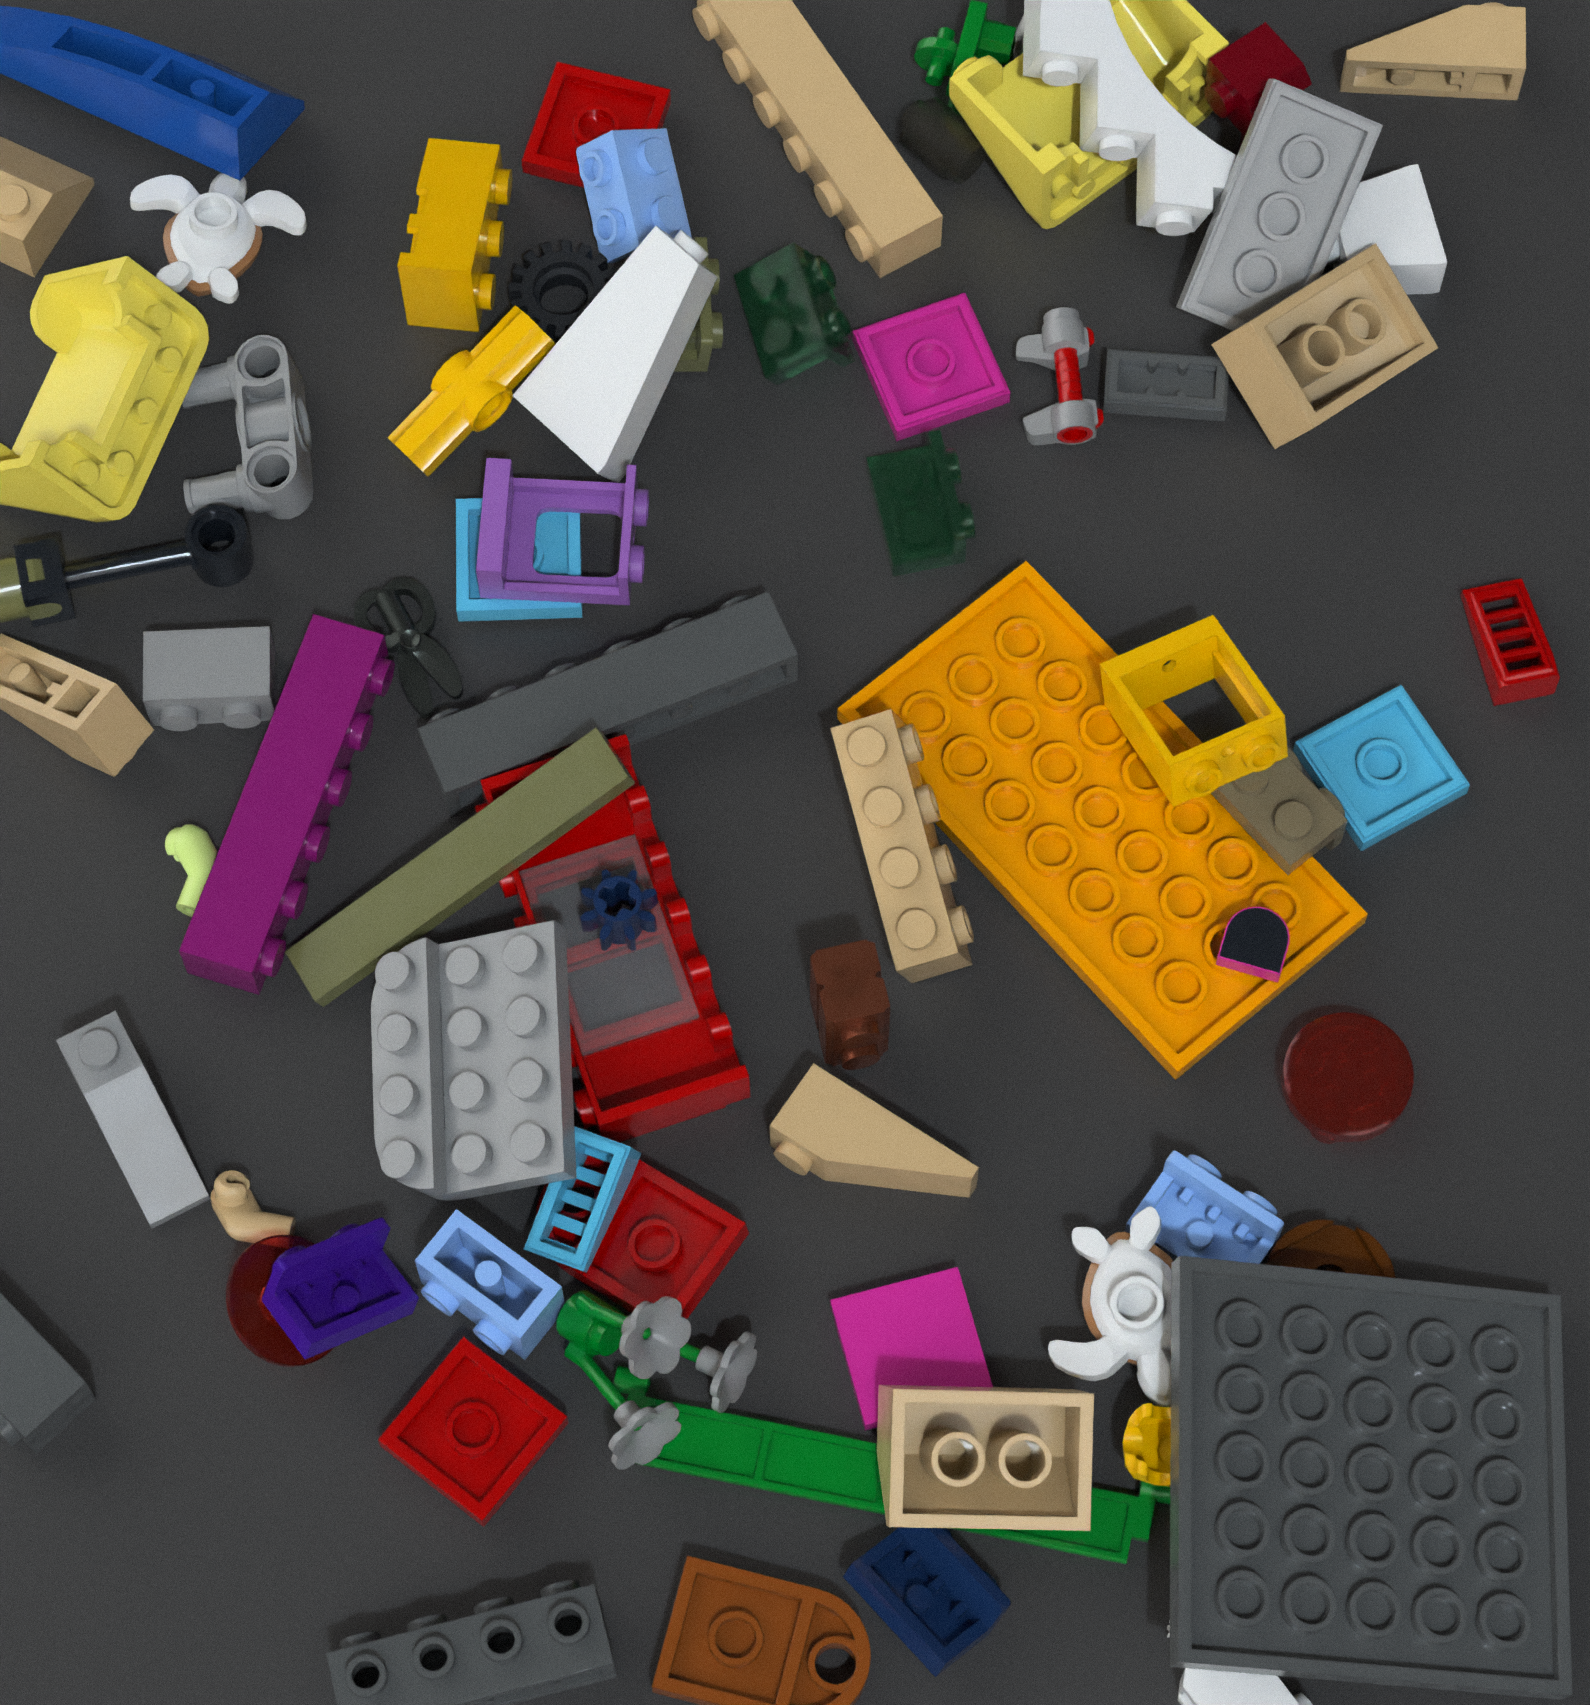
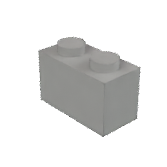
[143,626,277,731]

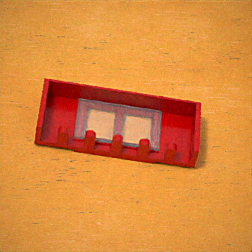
[474,734,751,1143]

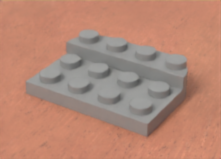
[371,920,577,1201]

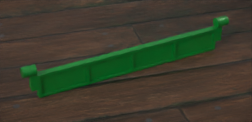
[614,1366,1170,1565]

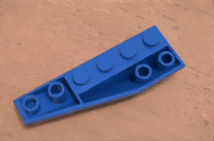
[0,6,305,181]

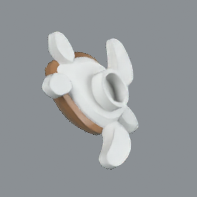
[130,173,307,304]
[1048,1206,1174,1407]

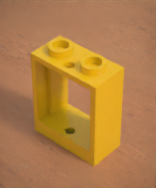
[1100,615,1288,807]

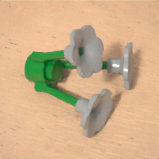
[556,1290,757,1470]

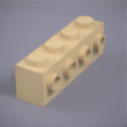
[830,709,974,983]

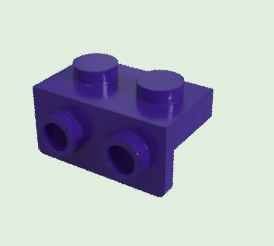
[261,1217,419,1360]

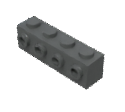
[326,1580,617,1705]

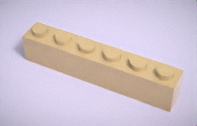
[692,0,943,278]

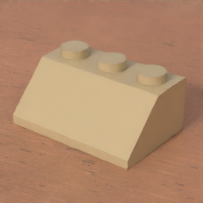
[0,136,95,278]
[877,1385,1094,1531]

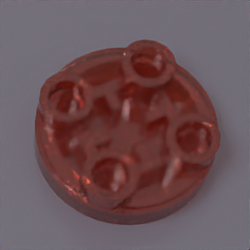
[1281,1012,1414,1144]

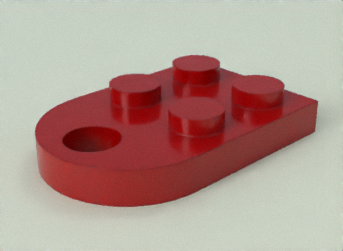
[536,1156,749,1319]

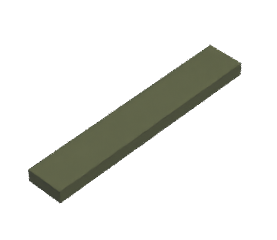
[285,727,635,1007]

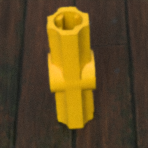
[387,305,555,477]

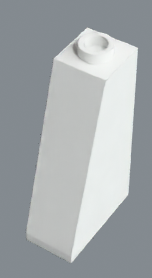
[512,226,718,483]

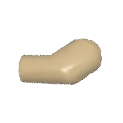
[210,1170,296,1249]

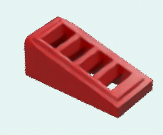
[1460,578,1560,706]

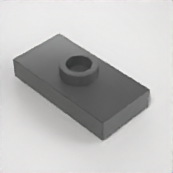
[1103,349,1229,422]

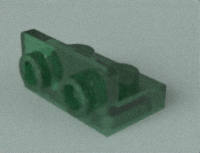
[866,429,975,577]

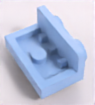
[576,128,692,263]
[1125,1150,1284,1264]

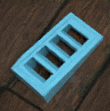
[524,1126,641,1273]

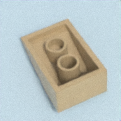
[1211,243,1439,449]

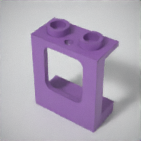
[476,458,649,605]

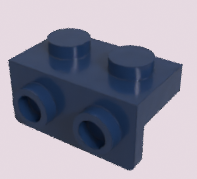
[843,1527,1011,1677]

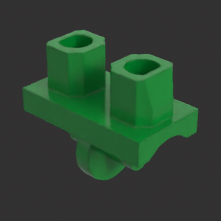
[914,0,1017,124]

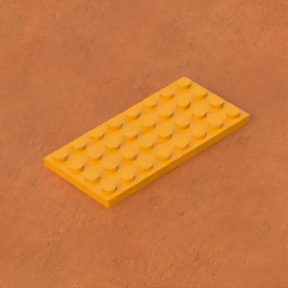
[837,561,1368,1080]

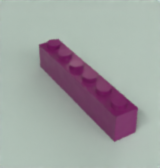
[179,614,395,995]

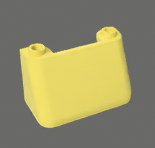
[949,0,1229,229]
[0,256,209,522]

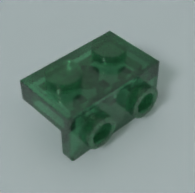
[734,242,855,385]

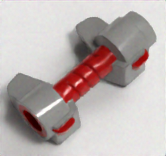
[1016,307,1104,446]

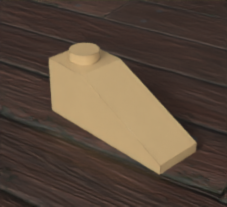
[1340,2,1526,100]
[0,633,154,777]
[770,1063,979,1198]

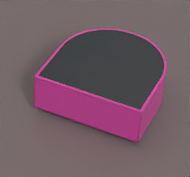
[1216,907,1290,983]

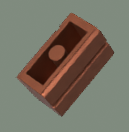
[810,939,890,1070]

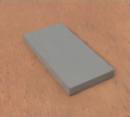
[1176,79,1383,331]

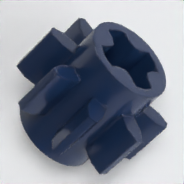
[580,869,658,951]

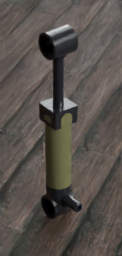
[0,505,254,627]

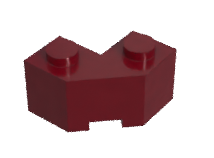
[1204,22,1312,150]

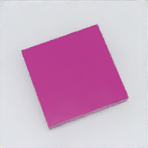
[852,293,1011,441]
[830,1267,993,1431]

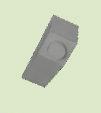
[56,1011,210,1229]

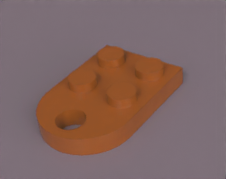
[652,1556,871,1705]

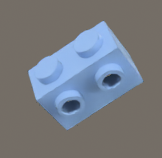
[415,1209,565,1360]

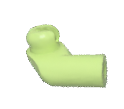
[165,824,218,917]

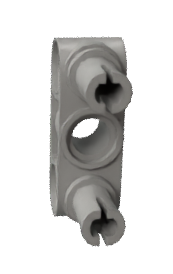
[182,335,314,519]

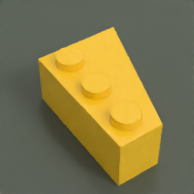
[397,138,512,332]

